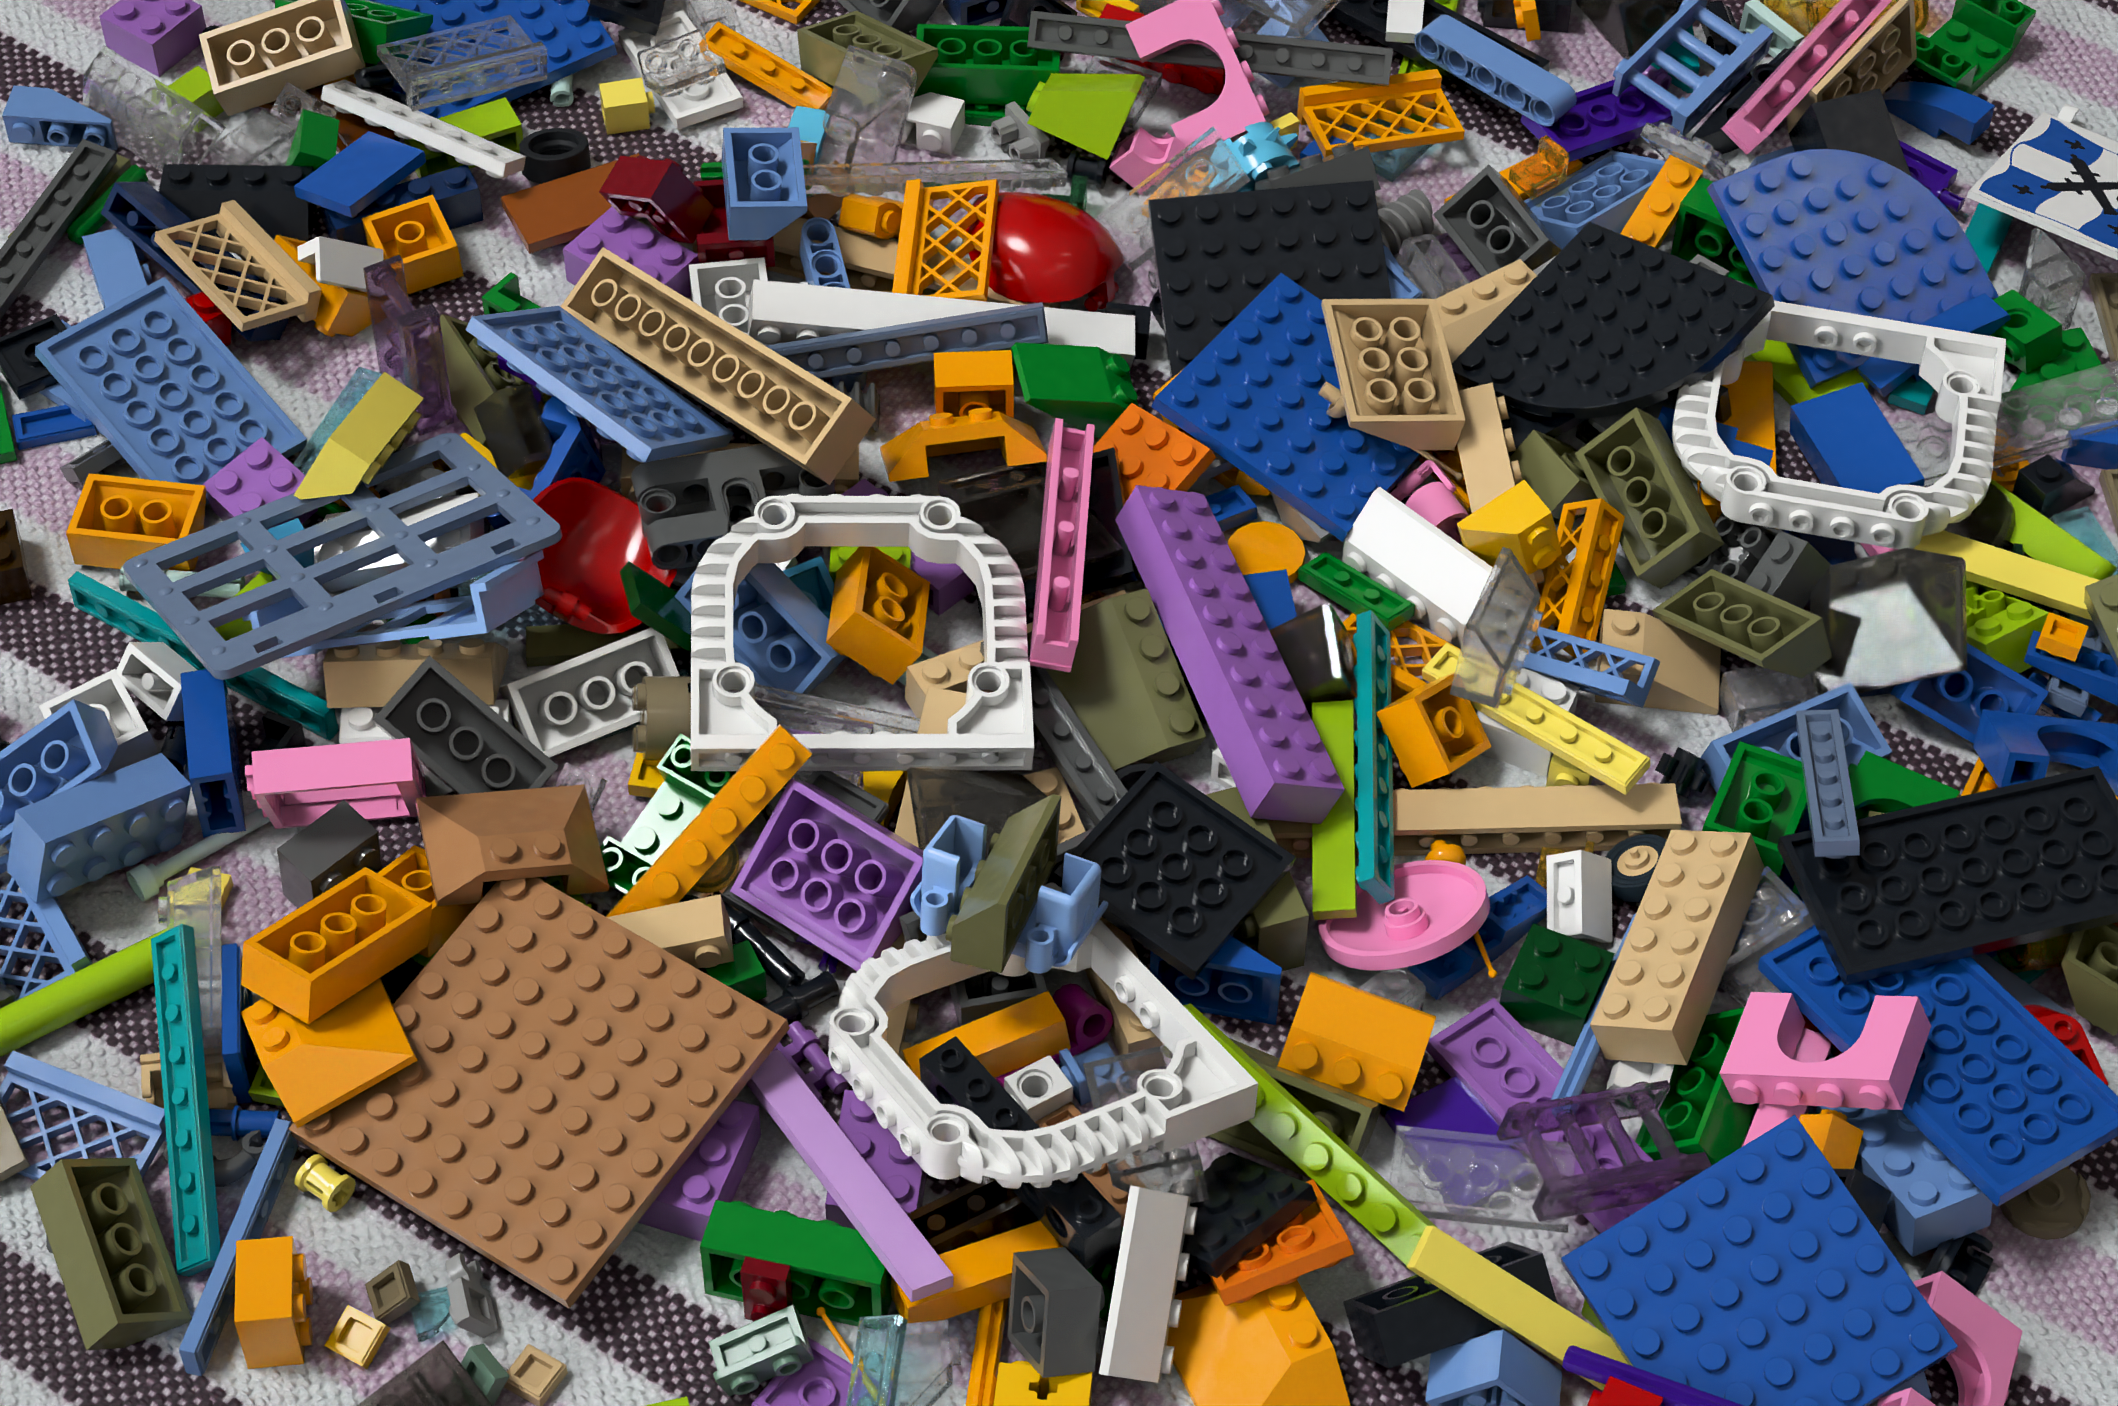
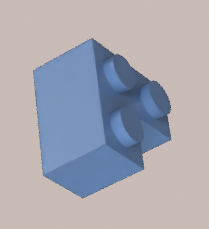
[1425,1329,1562,1406]

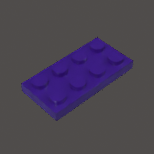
[1520,80,1673,164]

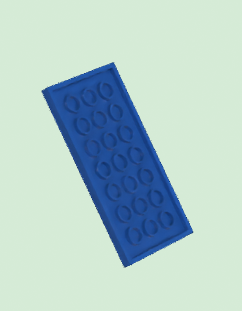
[1758,927,2118,1207]

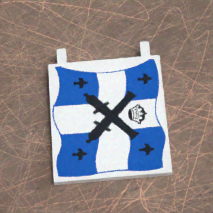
[1967,104,2118,260]

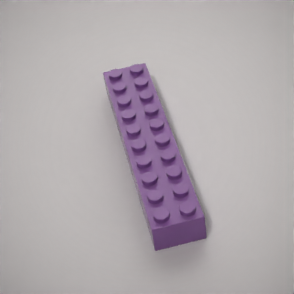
[1115,485,1345,824]

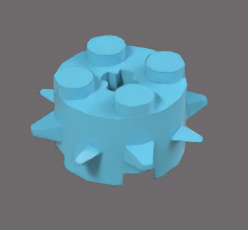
[1210,122,1300,193]

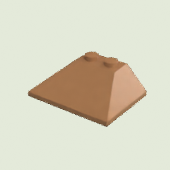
[415,784,609,906]

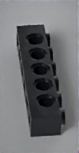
[919,1036,1121,1270]

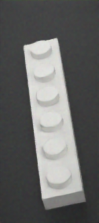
[321,79,526,179]

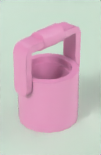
[1390,460,1469,543]

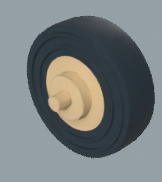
[1605,834,1667,902]

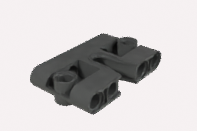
[631,444,836,570]

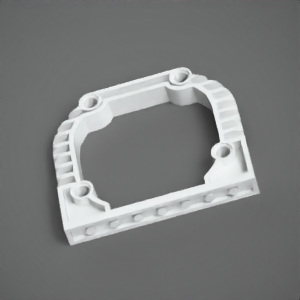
[1672,301,2006,550]
[691,494,1034,771]
[828,882,1258,1189]

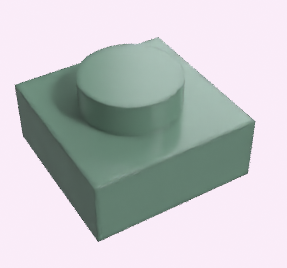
[452,1344,510,1406]

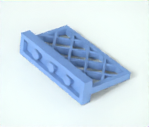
[0,841,93,1008]
[0,1051,167,1181]

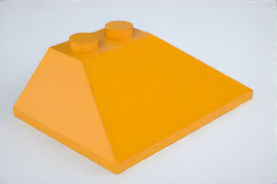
[880,408,1047,482]
[241,978,418,1128]
[1167,1280,1351,1406]

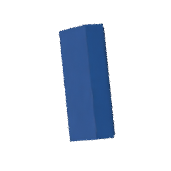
[12,405,97,450]

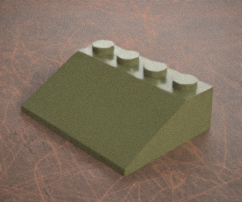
[1027,588,1206,772]

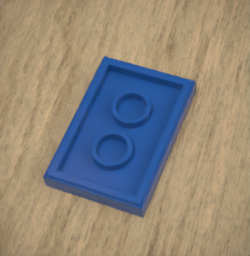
[294,131,426,218]
[222,943,254,1104]

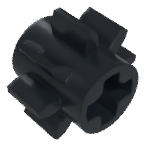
[1655,747,1711,798]

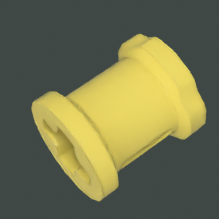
[294,1154,356,1212]

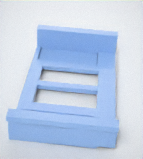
[242,550,544,658]

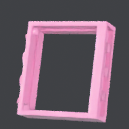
[245,738,426,829]

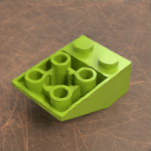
[1907,579,2049,674]

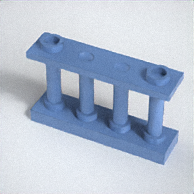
[1612,0,1774,140]

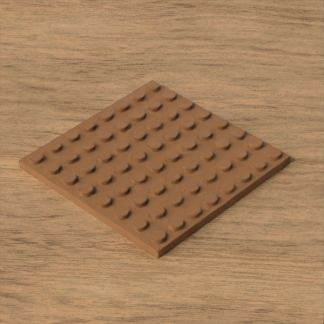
[289,877,790,1309]

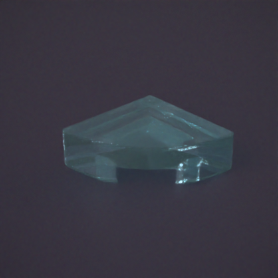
[411,1286,451,1343]

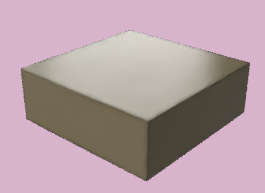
[365,1260,421,1326]

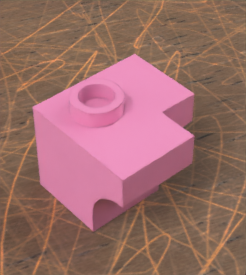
[1109,127,1185,195]

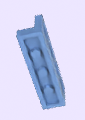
[1489,621,1660,708]

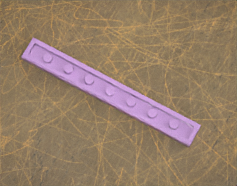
[747,1049,954,1302]

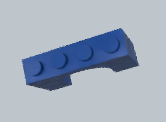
[1973,709,2118,797]

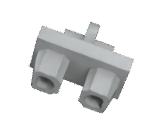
[991,101,1055,170]

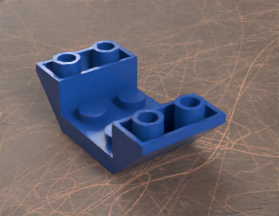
[487,396,606,550]

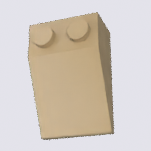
[1595,609,1721,715]

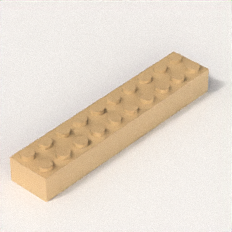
[560,247,876,485]

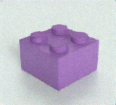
[99,0,206,77]
[202,437,318,529]

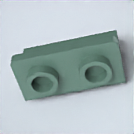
[708,1305,814,1396]

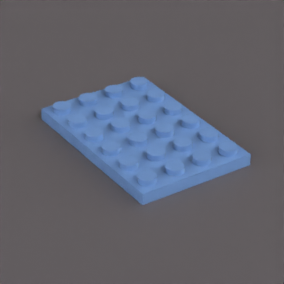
[35,277,307,505]
[465,306,734,463]

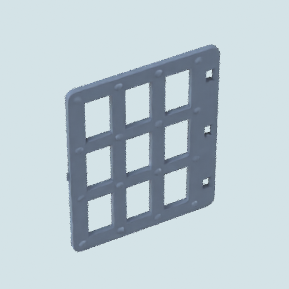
[123,433,562,680]

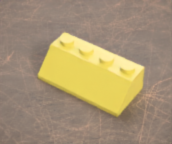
[294,372,424,500]

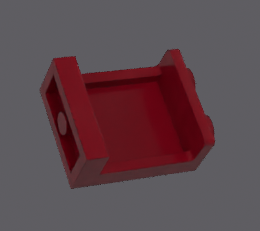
[694,179,775,267]

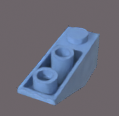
[2,86,118,150]

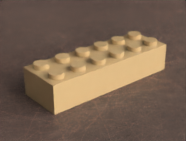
[1590,830,1765,1065]

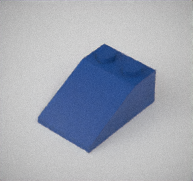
[1890,624,2049,744]
[1149,937,1282,1025]

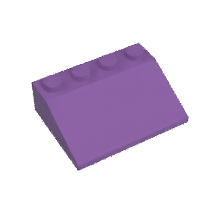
[730,778,923,971]

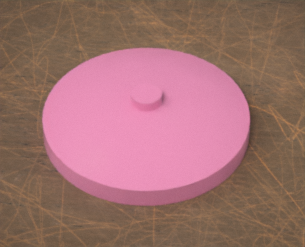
[1318,860,1490,971]

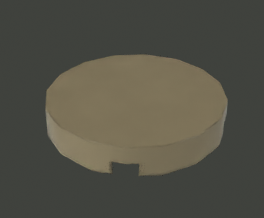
[2000,1165,2091,1240]

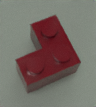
[599,155,714,244]

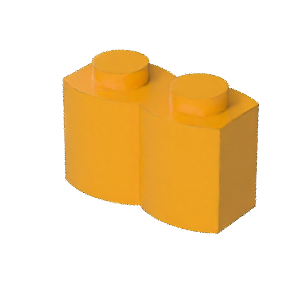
[838,194,903,239]

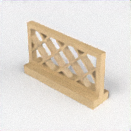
[154,200,322,332]

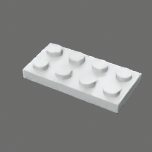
[618,10,743,130]

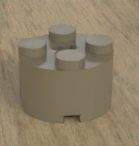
[632,676,691,760]

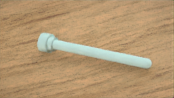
[126,809,270,902]

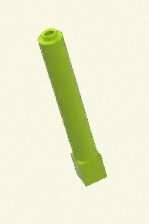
[0,914,219,1057]

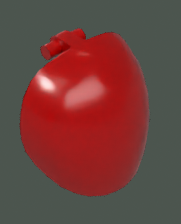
[965,192,1125,312]
[513,477,677,634]

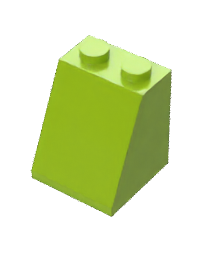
[1026,73,1145,160]

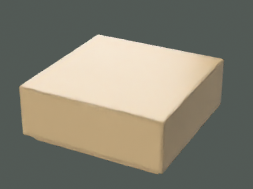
[504,1344,568,1406]

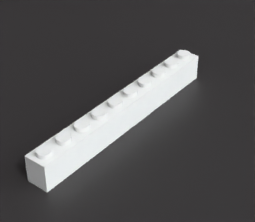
[748,279,1135,368]

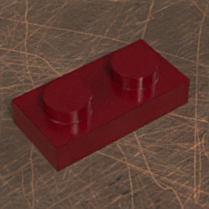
[740,1256,794,1322]

